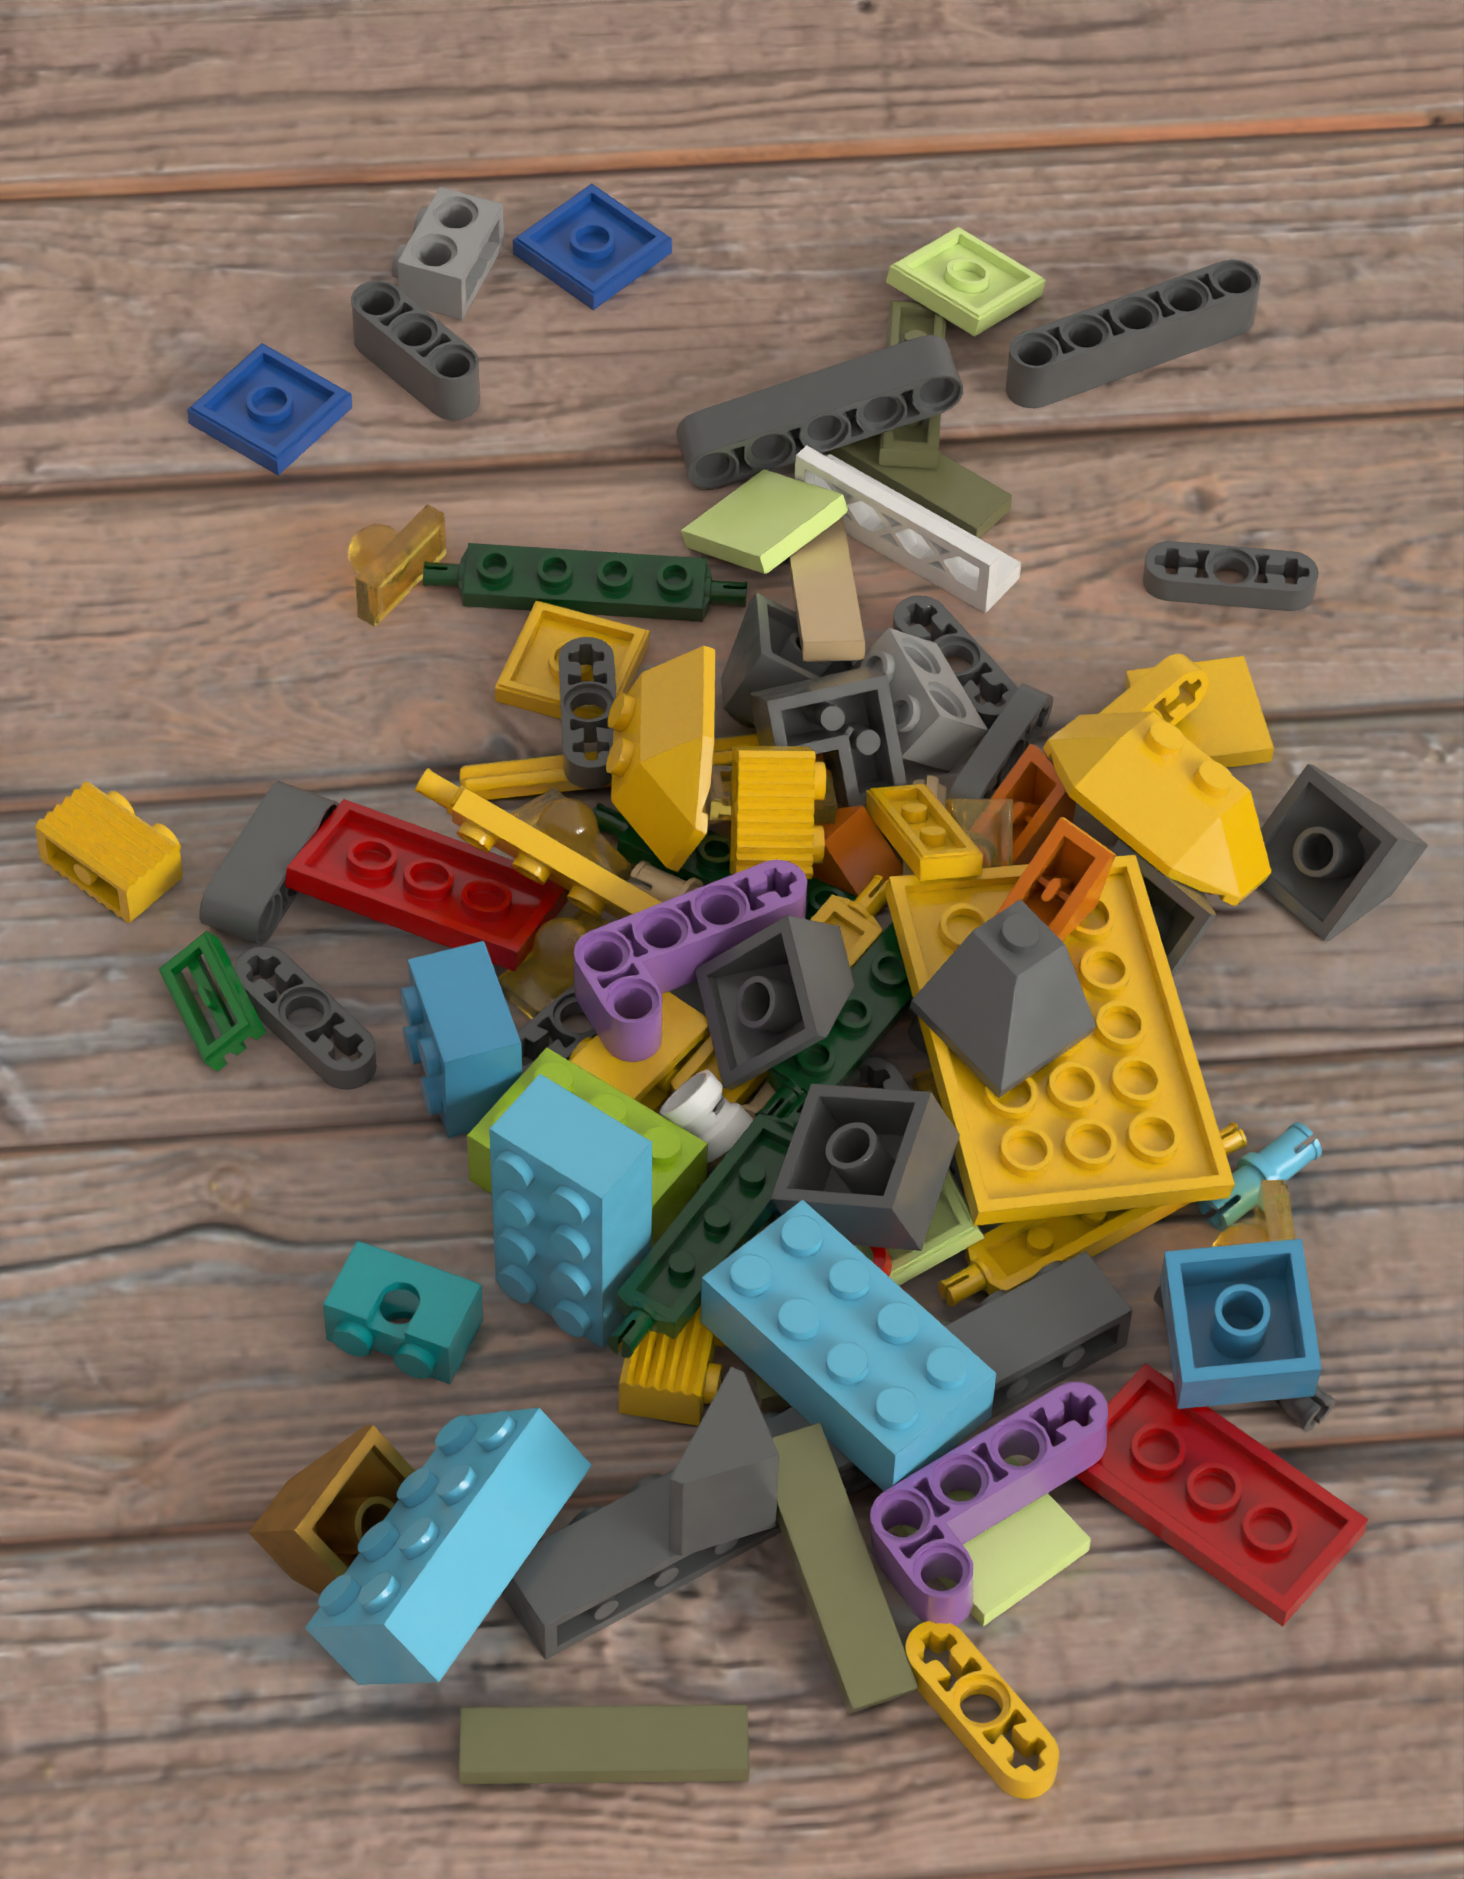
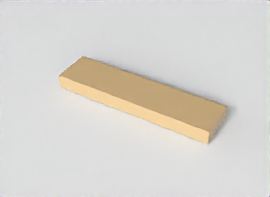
[787,517,865,662]

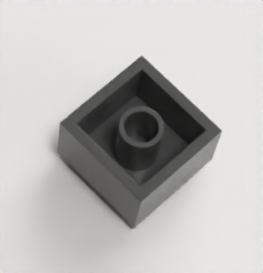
[771,1084,960,1251]

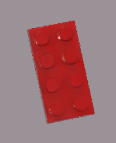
[285,799,569,972]
[1075,1363,1368,1627]

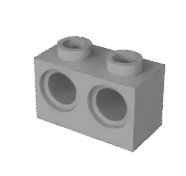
[392,187,504,320]
[850,628,988,772]

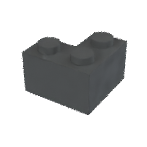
[749,666,907,807]

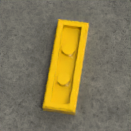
[866,784,983,881]

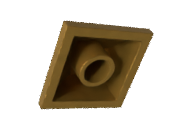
[248,1425,415,1595]

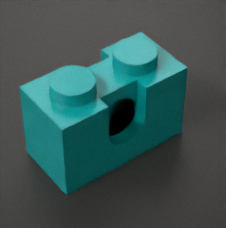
[323,1240,483,1384]

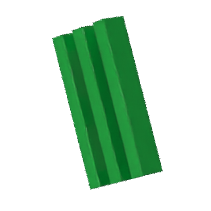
[158,931,267,1071]

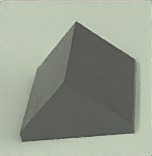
[669,1367,779,1556]

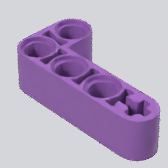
[574,860,807,1062]
[870,1382,1108,1625]

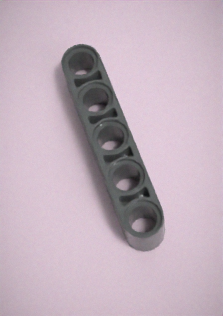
[1005,259,1261,409]
[676,335,963,489]

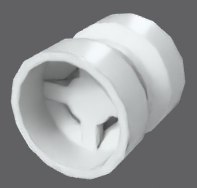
[660,1070,753,1163]

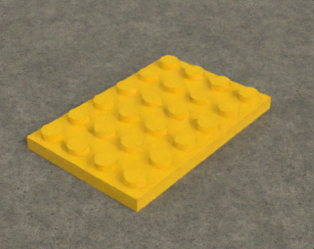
[885,855,1235,1226]

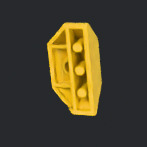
[606,646,715,872]
[1043,711,1271,907]

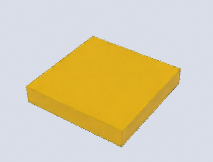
[495,601,650,719]
[1124,656,1274,768]

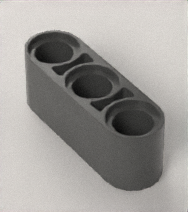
[351,280,480,421]
[199,781,339,946]

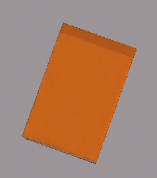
[966,744,1076,868]
[812,805,902,916]
[995,817,1116,942]

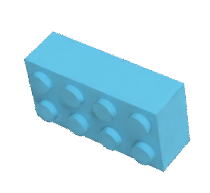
[489,1074,652,1348]
[701,1200,996,1491]
[305,1408,592,1685]

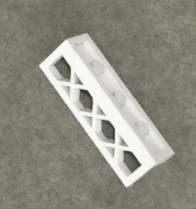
[795,445,1021,613]

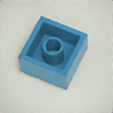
[400,941,522,1138]
[1160,1239,1322,1409]

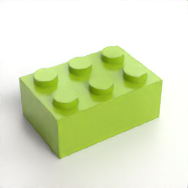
[467,1048,708,1249]

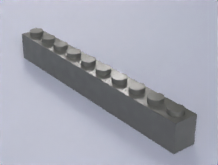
[502,1251,1132,1660]

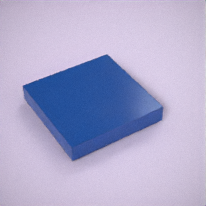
[513,183,672,310]
[187,343,352,476]

